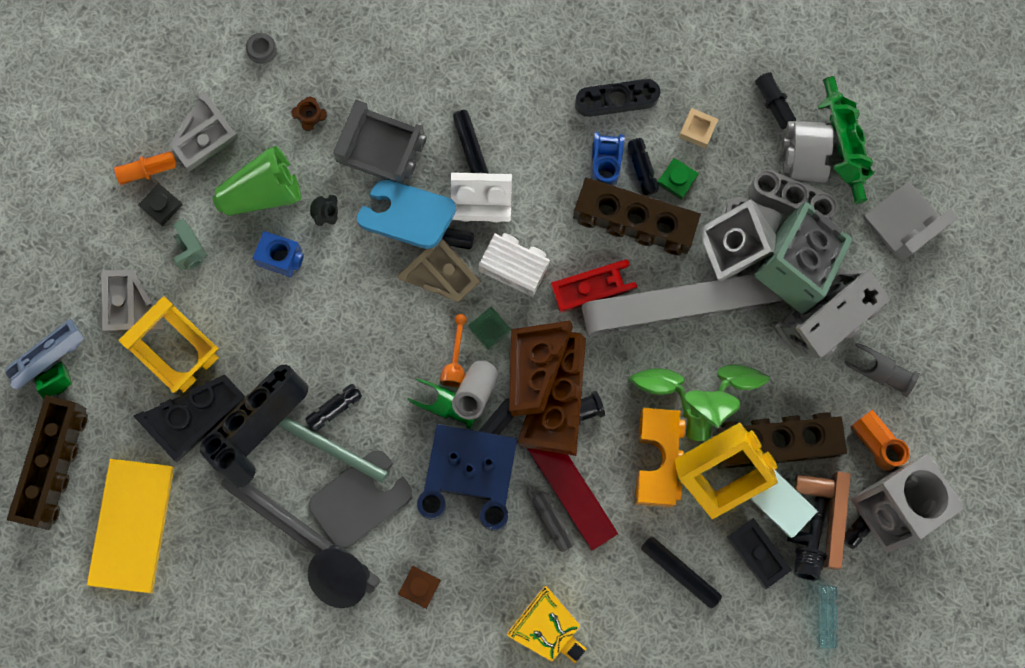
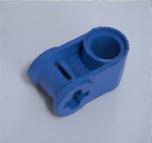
[591,132,625,186]

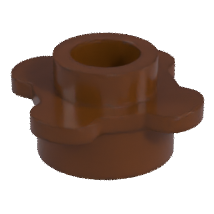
[291,97,327,131]

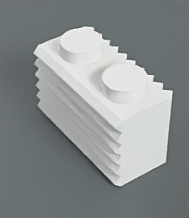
[479,233,550,297]

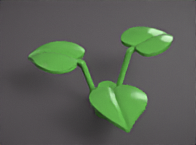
[628,364,770,441]

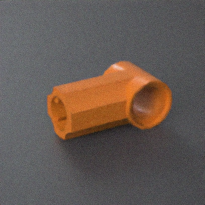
[850,409,910,471]

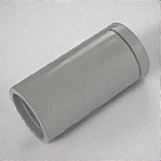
[452,361,498,419]

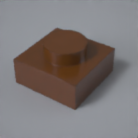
[398,565,441,609]

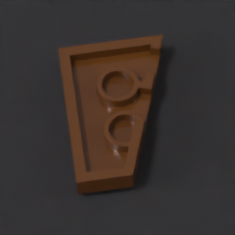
[509,320,573,417]

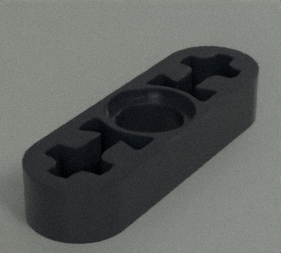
[575,79,661,117]

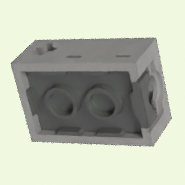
[775,270,891,359]

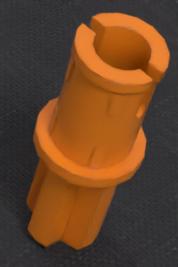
[114,151,177,185]

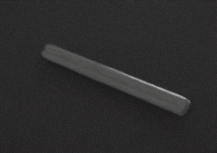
[221,478,380,594]

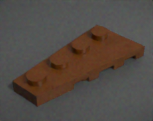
[517,332,586,456]

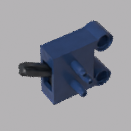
[417,398,517,531]

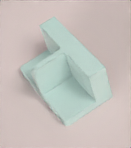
[750,470,818,538]

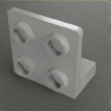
[864,182,959,263]

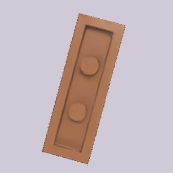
[794,472,851,570]

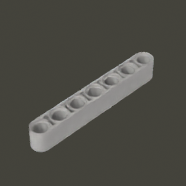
[582,274,788,336]

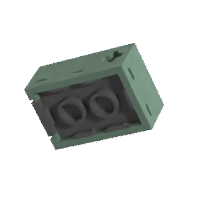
[755,201,853,314]

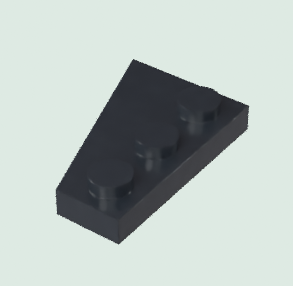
[134,375,246,462]

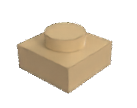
[678,108,718,149]

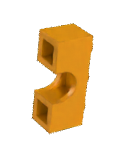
[635,408,685,507]

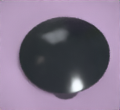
[307,545,370,608]

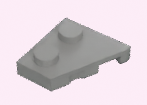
[170,91,238,171]
[101,270,164,333]

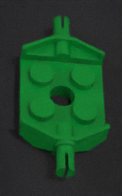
[818,76,875,204]

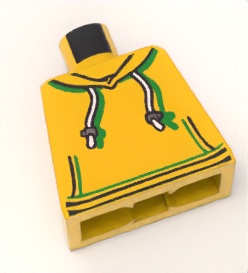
[506,586,587,664]

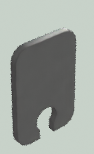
[309,450,412,548]

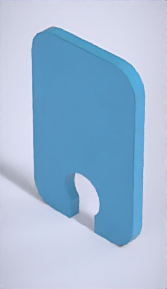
[357,180,456,249]

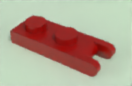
[550,259,638,313]

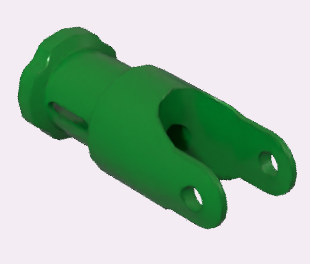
[407,379,476,429]

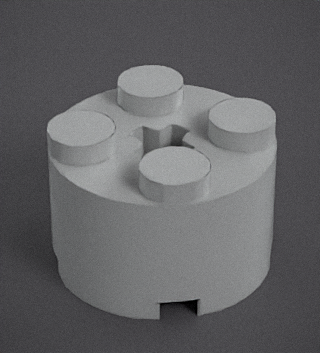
[782,121,833,183]

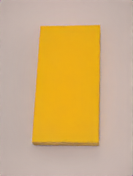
[87,459,174,594]

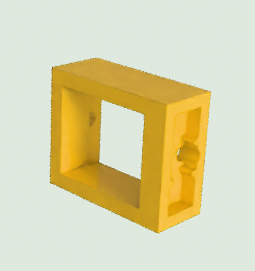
[675,422,778,519]

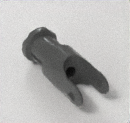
[845,343,920,397]

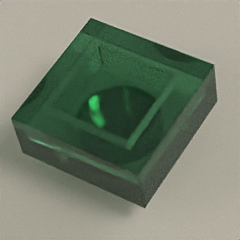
[468,306,511,351]

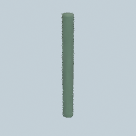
[277,416,388,483]

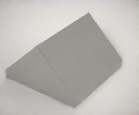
[699,199,776,282]

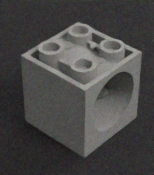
[850,453,964,553]

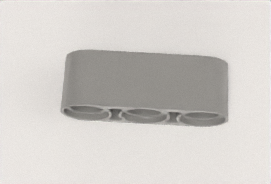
[748,170,837,220]

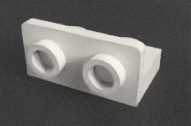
[451,173,512,223]

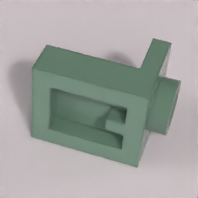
[172,218,208,271]

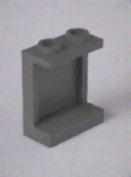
[333,99,427,184]

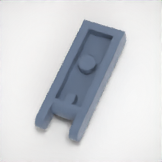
[5,318,85,389]

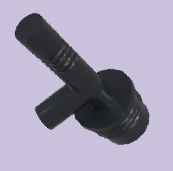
[787,497,828,581]

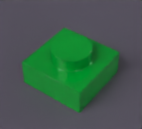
[658,158,699,200]
[34,361,72,400]

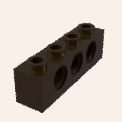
[573,177,701,256]
[713,412,847,469]

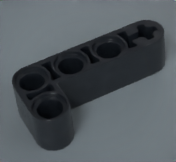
[200,364,308,488]

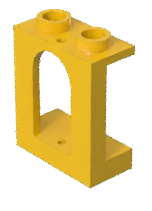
[118,296,219,393]

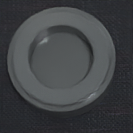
[246,33,277,64]

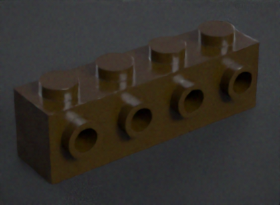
[6,395,88,530]

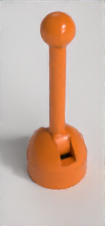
[440,314,467,388]

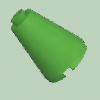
[212,146,302,216]

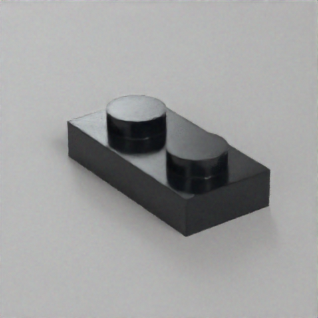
[727,518,792,589]

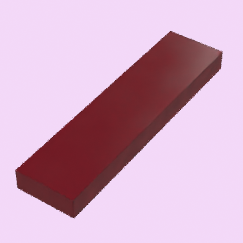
[526,448,619,551]

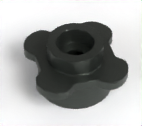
[310,195,338,226]

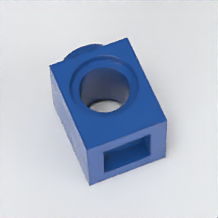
[252,231,304,277]

